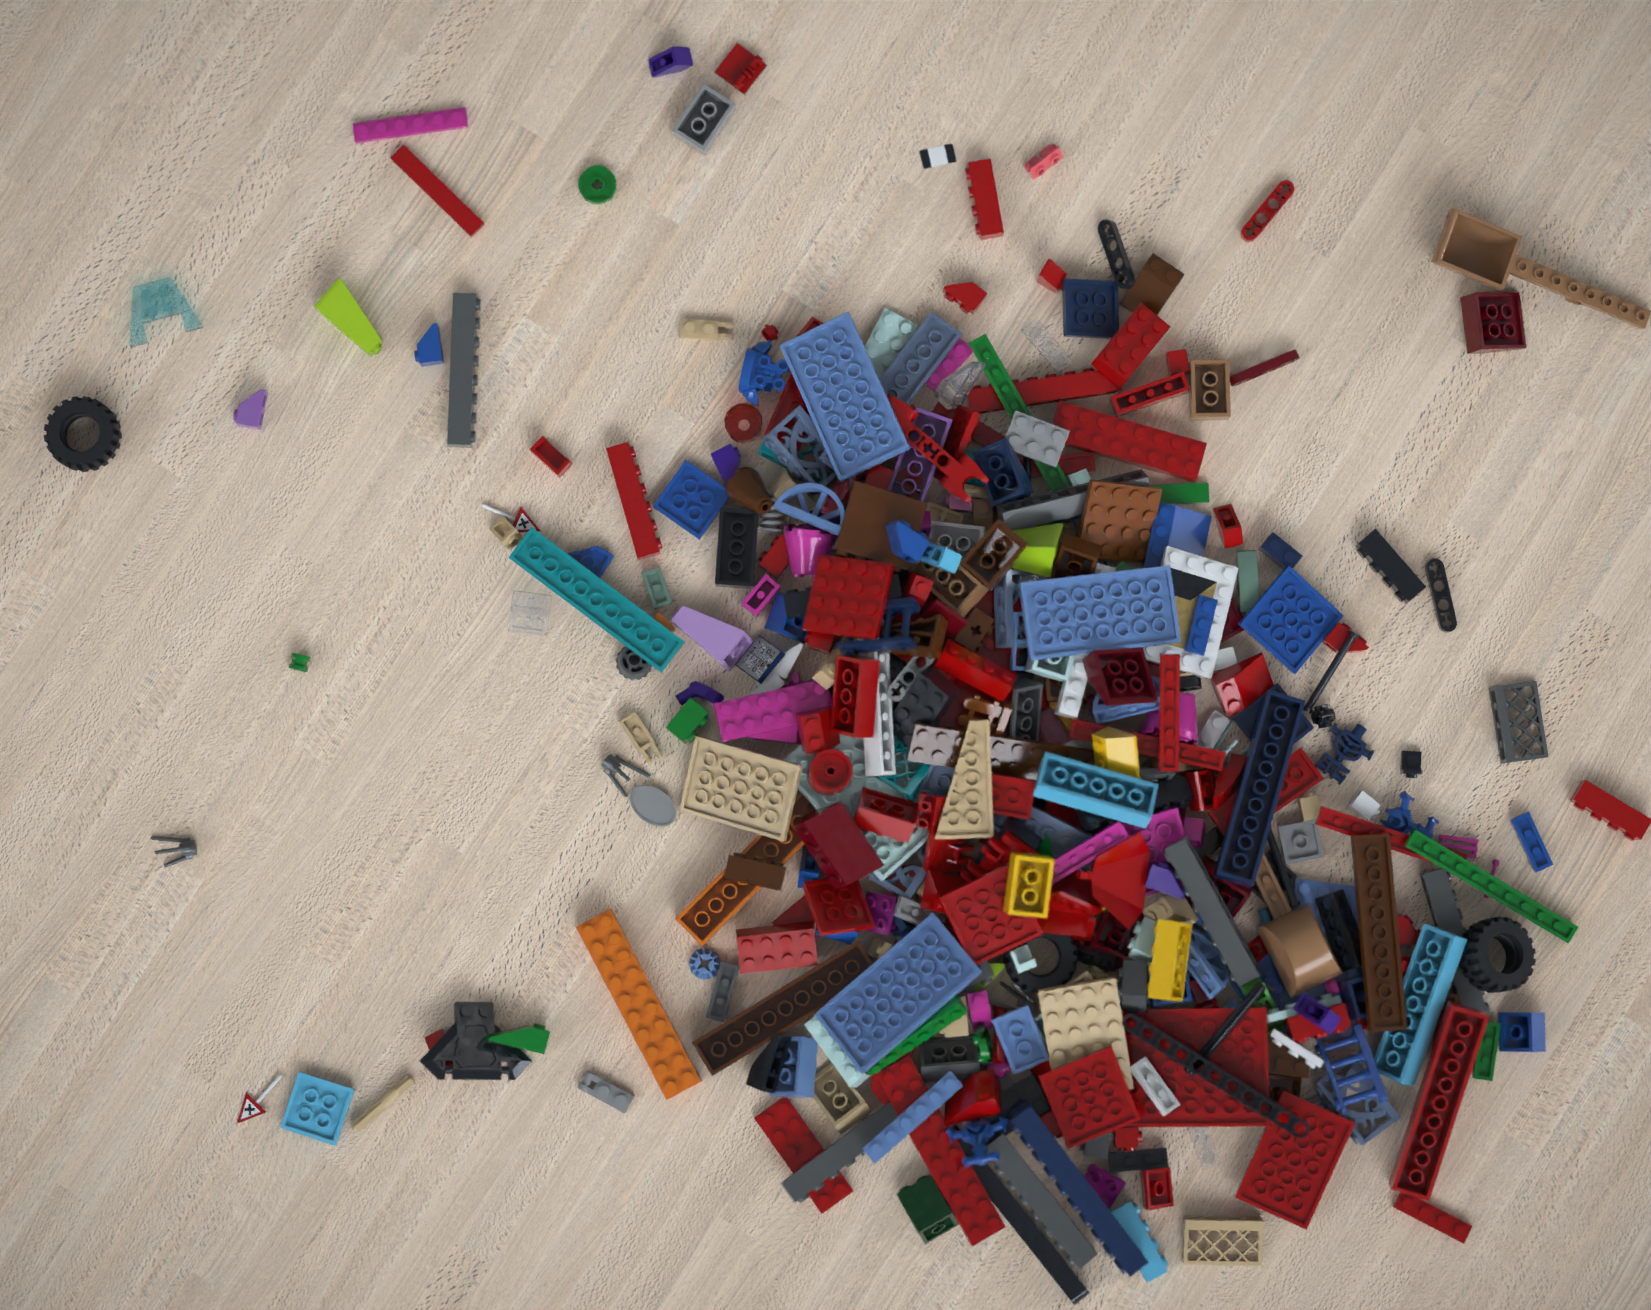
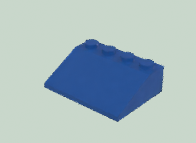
[1142,502,1212,568]

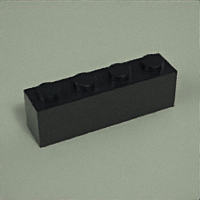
[1356,529,1426,604]

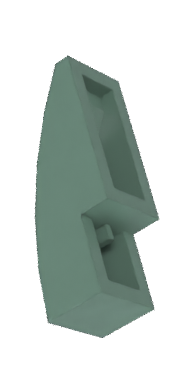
[1236,550,1259,613]

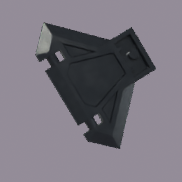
[420,1002,532,1080]

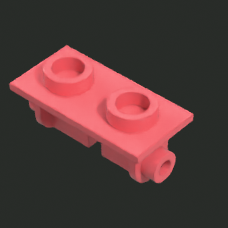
[1024,143,1063,180]

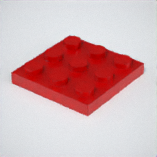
[802,879,875,936]

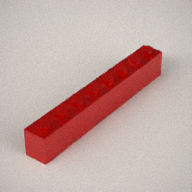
[966,368,1122,414]

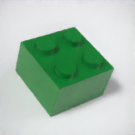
[666,698,710,745]

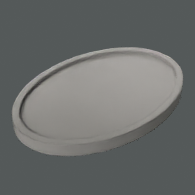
[630,785,676,826]

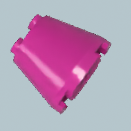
[784,523,837,579]
[1140,692,1198,746]

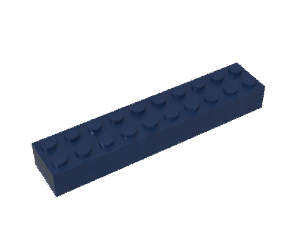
[1213,689,1305,888]
[1007,1100,1149,1277]

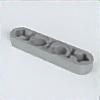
[887,646,943,702]

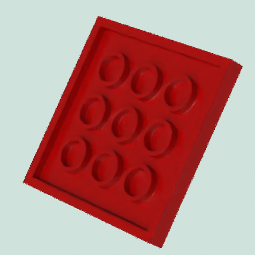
[802,554,894,640]
[939,863,1043,965]
[1038,1046,1141,1149]

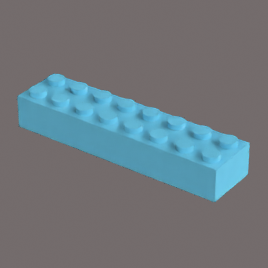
[1374,923,1467,1086]

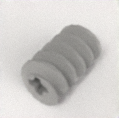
[758,492,785,533]

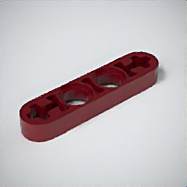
[1230,349,1300,387]

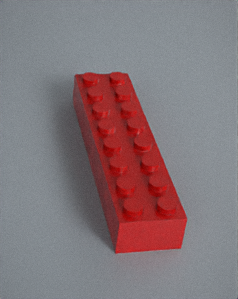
[1052,401,1207,483]

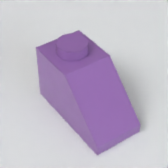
[233,389,268,430]

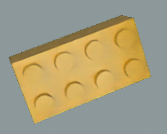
[1146,919,1193,1002]

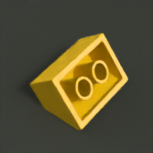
[1092,727,1140,779]

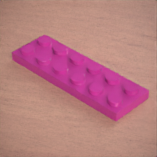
[713,681,832,742]

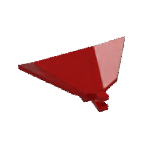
[1075,832,1150,929]

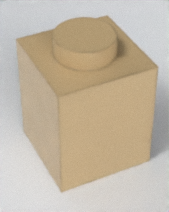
[1297,792,1321,822]

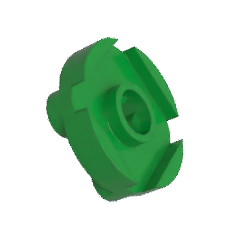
[578,165,617,204]
[973,1025,993,1065]

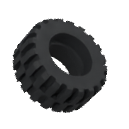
[44,396,122,472]
[1459,917,1536,993]
[1003,933,1078,994]

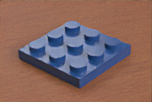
[652,460,729,540]

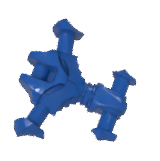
[1380,791,1439,839]
[946,1116,1008,1168]

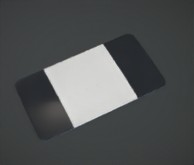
[920,144,956,169]

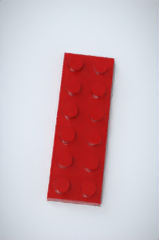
[1207,748,1324,836]
[754,1097,853,1214]

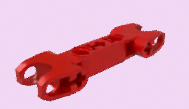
[887,393,990,504]

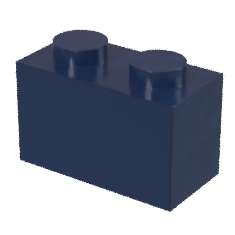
[1258,532,1303,569]

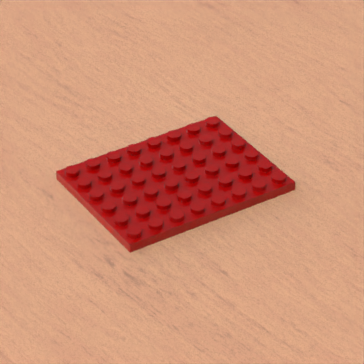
[1121,1007,1271,1128]

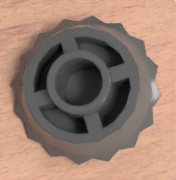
[615,647,652,681]

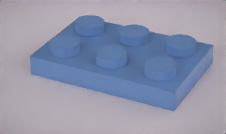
[991,1004,1049,1074]

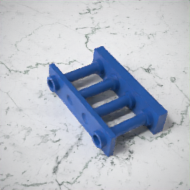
[1314,1024,1387,1115]

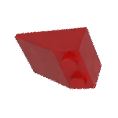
[1210,652,1274,717]
[944,1069,1002,1126]

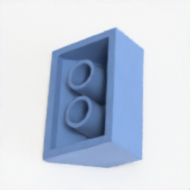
[769,1036,818,1098]

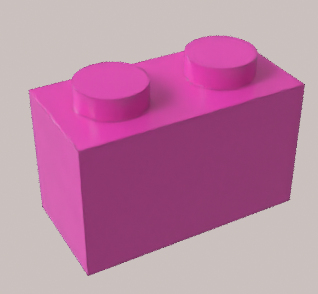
[741,574,781,618]

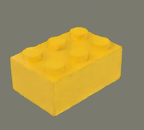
[1003,852,1054,918]

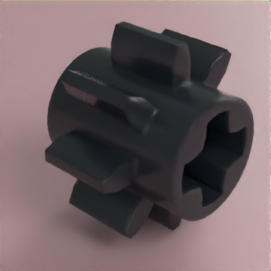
[1311,704,1335,729]

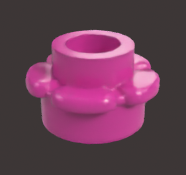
[1324,978,1340,996]

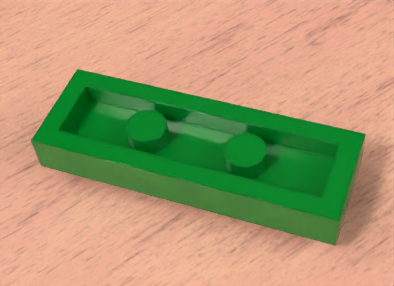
[1472,1021,1501,1081]

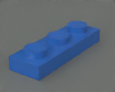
[1184,595,1218,656]
[1510,812,1553,873]

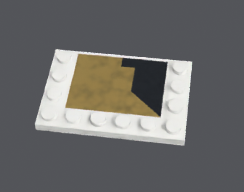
[1140,546,1239,679]

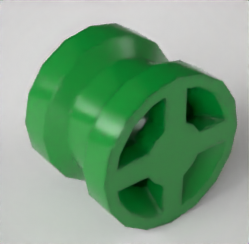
[288,653,311,672]

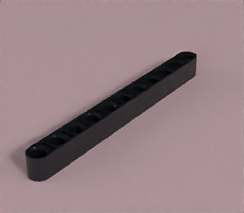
[1122,1012,1310,1138]
[953,1125,1090,1305]

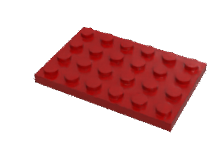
[1234,1090,1355,1230]

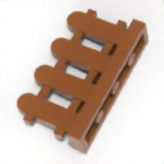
[958,694,1012,735]

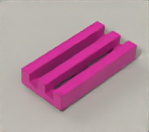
[1438,834,1479,859]

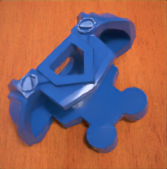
[739,340,790,407]

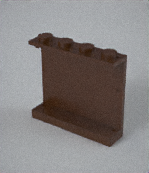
[831,481,927,573]

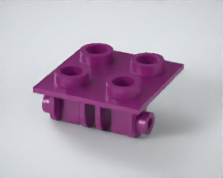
[865,891,898,936]
[1084,1163,1126,1210]

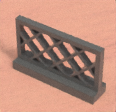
[1489,681,1549,764]

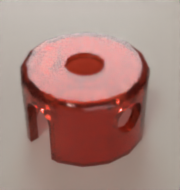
[724,403,763,444]

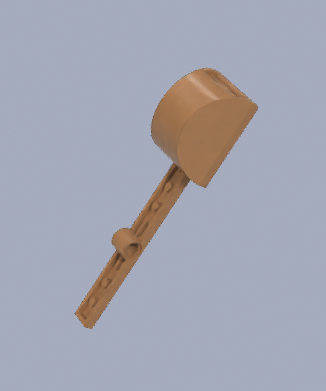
[1431,208,1651,329]
[1214,773,1344,998]

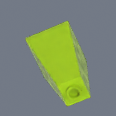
[314,278,383,357]
[1011,523,1063,577]

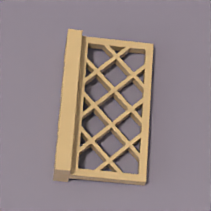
[1183,1215,1264,1266]

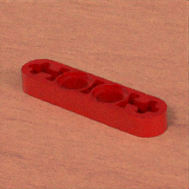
[1241,180,1294,242]

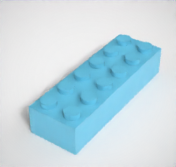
[1033,752,1159,828]

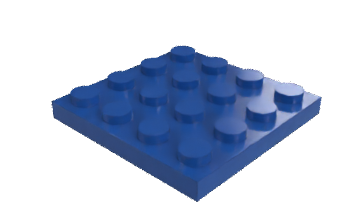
[1238,565,1344,674]

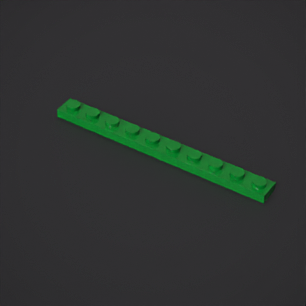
[968,334,1071,491]
[1404,829,1578,944]

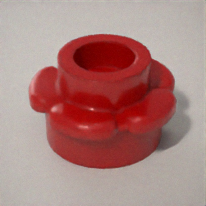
[761,324,779,342]

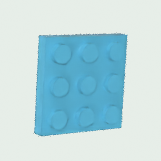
[280,1071,355,1146]

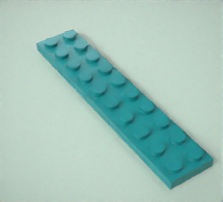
[508,527,685,673]

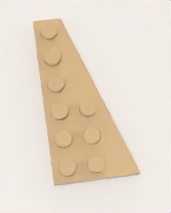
[935,719,994,839]

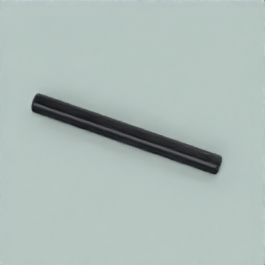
[1185,982,1266,1076]

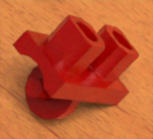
[915,791,934,829]

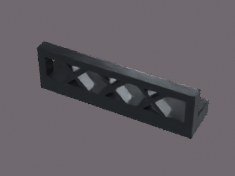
[1315,889,1362,972]

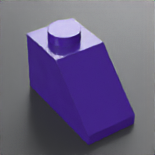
[648,46,693,78]
[711,444,741,485]
[1145,861,1186,899]
[1292,993,1341,1035]

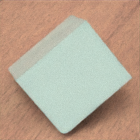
[1009,945,1037,973]

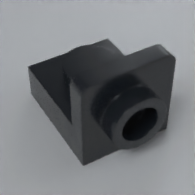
[1400,751,1423,778]

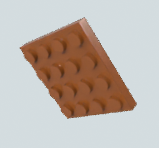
[1078,479,1162,563]

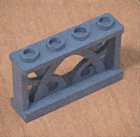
[763,405,837,496]
[994,569,1042,649]
[870,841,927,900]
[1314,1054,1401,1146]

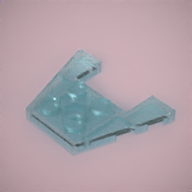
[129,277,203,347]

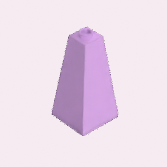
[671,606,753,672]

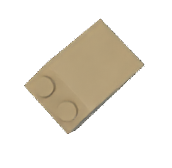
[813,1063,872,1134]

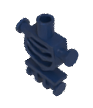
[1315,723,1374,785]

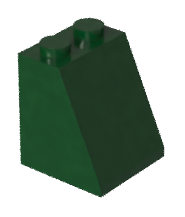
[897,1175,959,1244]

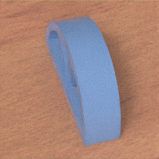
[773,483,846,536]
[1093,675,1160,724]
[1187,927,1230,999]

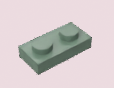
[642,567,672,610]

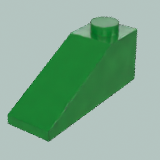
[485,1023,550,1054]

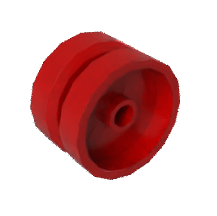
[807,749,853,796]

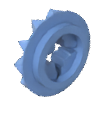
[689,948,720,979]

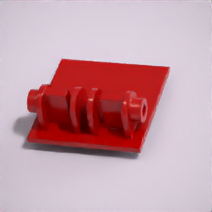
[714,43,767,95]

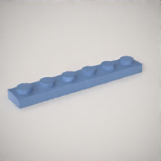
[862,1071,963,1164]

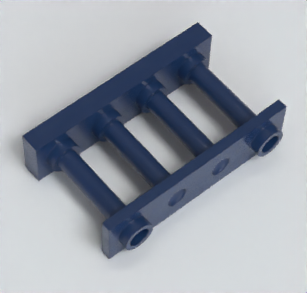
[836,597,921,655]

